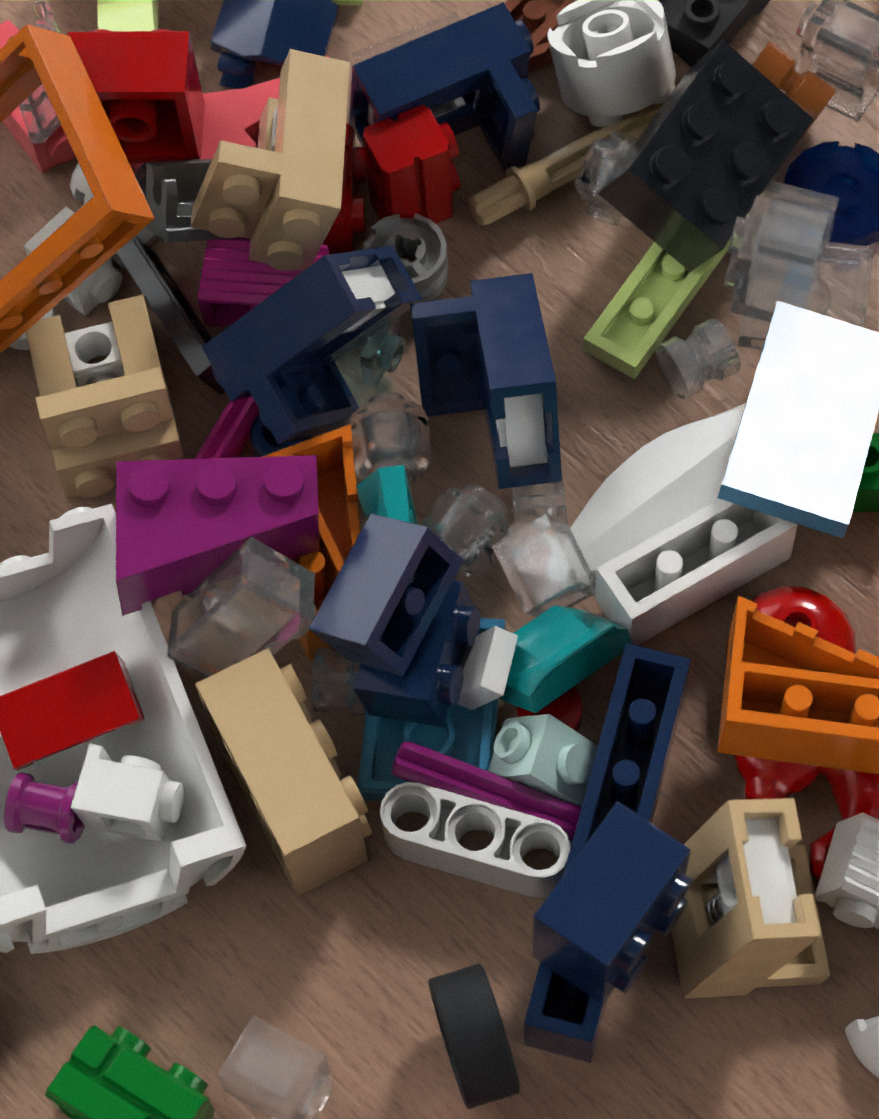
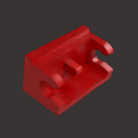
[0,651,145,771]

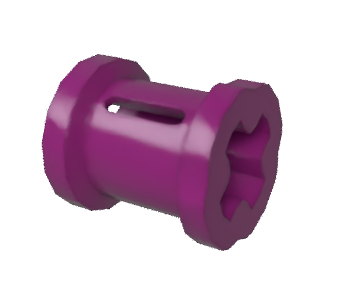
[4,772,85,844]

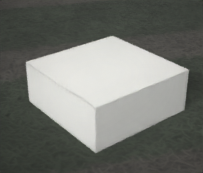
[457,626,518,710]

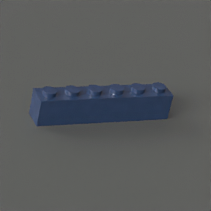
[524,643,691,1063]

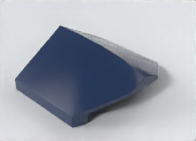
[211,0,339,65]

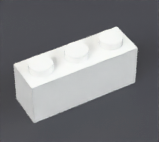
[595,499,798,646]

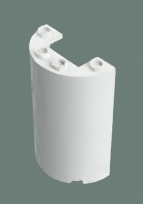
[0,504,246,954]

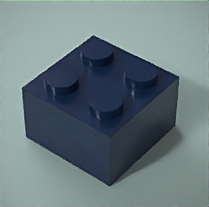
[533,801,692,1005]

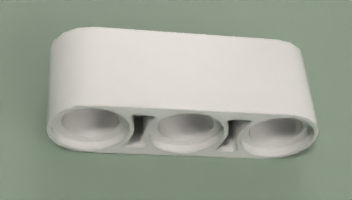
[380,782,571,898]

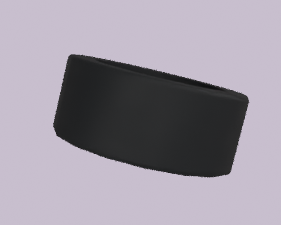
[428,964,520,1109]

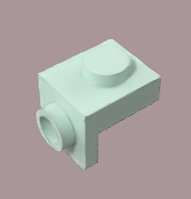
[488,714,598,808]

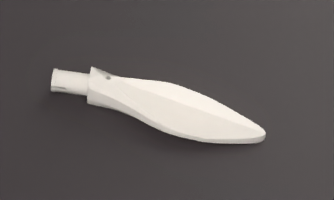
[550,403,746,583]

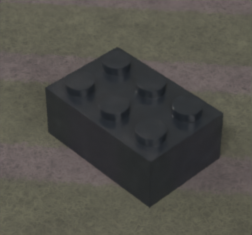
[598,40,814,272]

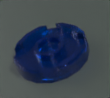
[781,141,879,251]

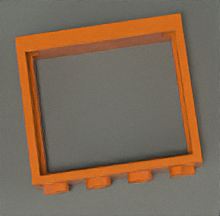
[0,24,155,354]

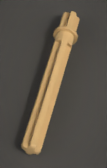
[468,102,665,225]

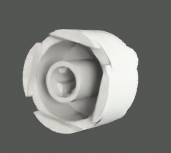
[547,0,676,127]

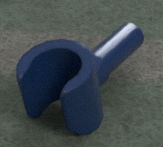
[217,51,257,89]

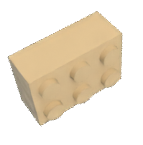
[195,648,372,897]

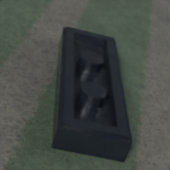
[116,235,226,395]

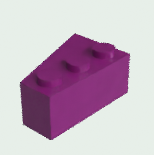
[116,455,319,616]

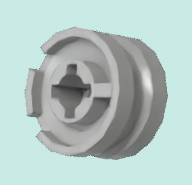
[363,213,448,309]

